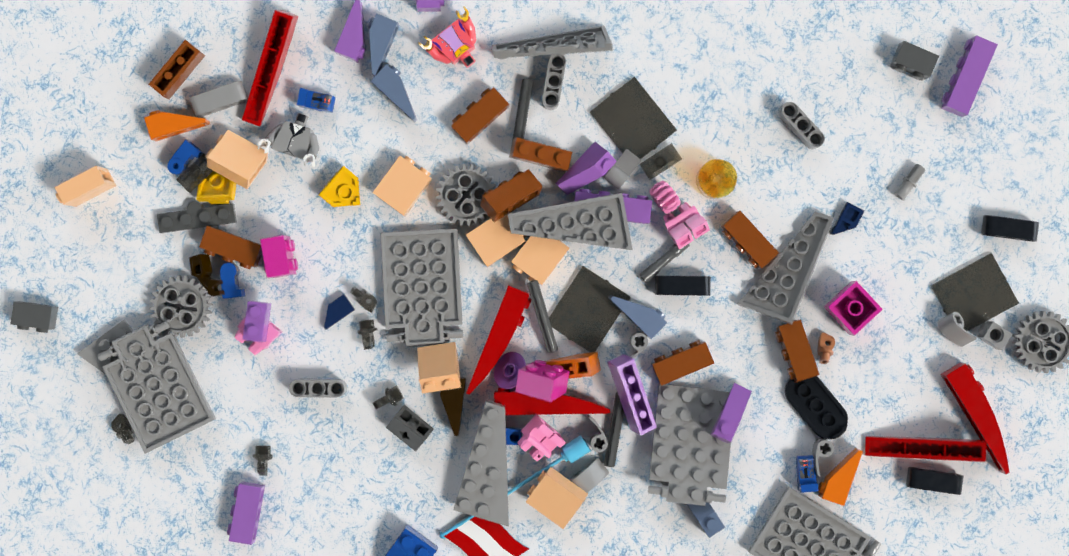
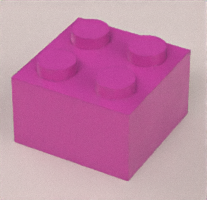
[260,235,298,278]
[824,281,883,336]
[515,360,570,402]

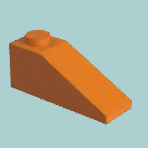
[144,110,210,141]
[545,352,601,379]
[818,448,863,506]

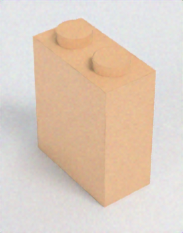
[206,130,268,189]
[372,156,432,216]
[55,166,116,207]
[466,213,527,267]
[511,236,569,285]
[417,342,461,394]
[526,467,588,529]

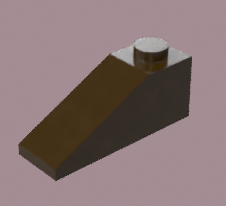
[440,377,466,436]

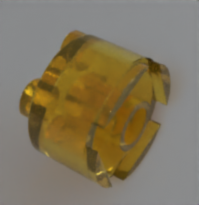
[696,159,737,199]

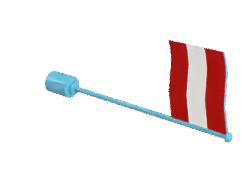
[439,435,591,556]

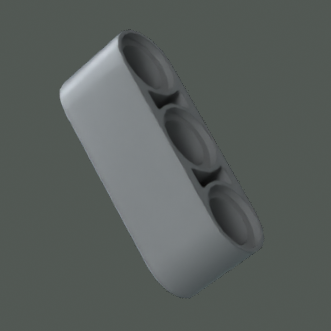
[542,54,566,110]
[189,81,248,118]
[778,102,825,149]
[289,379,347,398]

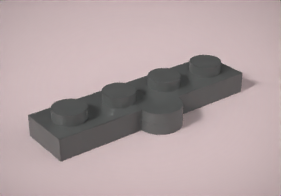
[157,201,237,233]

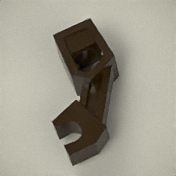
[189,254,225,297]

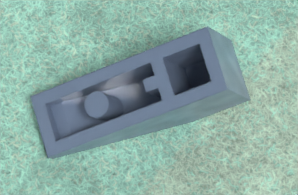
[368,13,399,77]
[371,64,417,122]
[608,295,667,339]
[687,502,725,538]

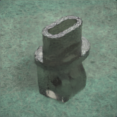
[350,286,377,313]
[357,320,377,350]
[373,385,404,409]
[111,414,134,444]
[253,446,273,476]

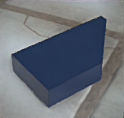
[830,202,864,235]
[324,294,355,330]

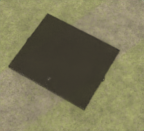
[590,76,677,159]
[931,253,1019,331]
[549,266,631,352]

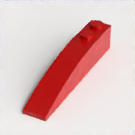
[242,10,299,127]
[466,285,532,395]
[941,363,1010,475]
[494,387,610,415]
[865,436,986,462]

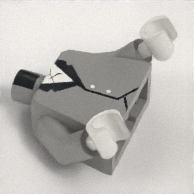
[258,113,319,167]

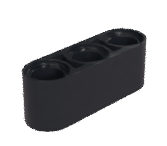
[981,215,1039,242]
[655,276,711,296]
[906,467,964,495]

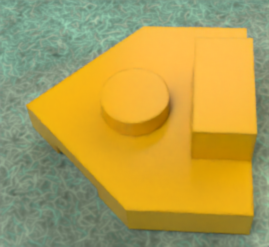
[318,166,361,207]
[196,171,237,204]

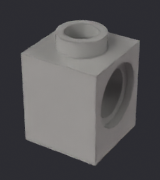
[977,321,1012,350]

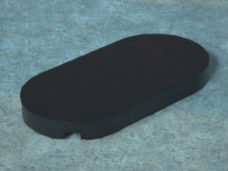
[785,376,848,439]

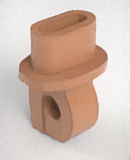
[817,332,835,364]

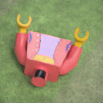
[418,6,476,68]

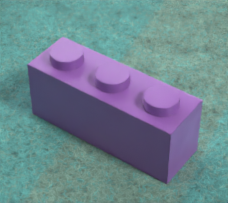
[227,481,265,545]

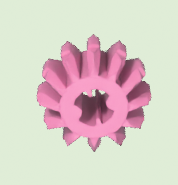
[650,180,681,214]

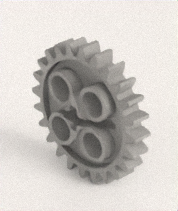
[435,164,496,226]
[149,275,213,338]
[1012,311,1069,373]

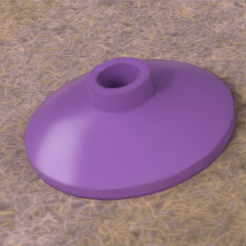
[494,352,526,389]

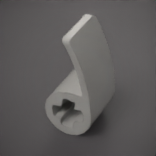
[604,149,641,189]
[937,312,977,347]
[629,332,648,358]
[587,415,608,452]
[812,438,834,477]
[570,458,609,493]

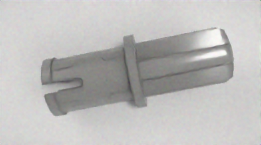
[894,164,925,200]

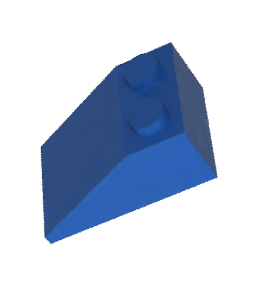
[385,524,438,556]

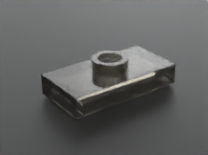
[639,143,682,180]
[176,153,213,193]

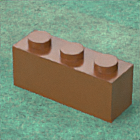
[148,40,206,100]
[451,87,510,145]
[509,137,572,172]
[480,169,542,222]
[721,211,779,269]
[199,226,262,269]
[775,319,820,383]
[651,340,714,386]

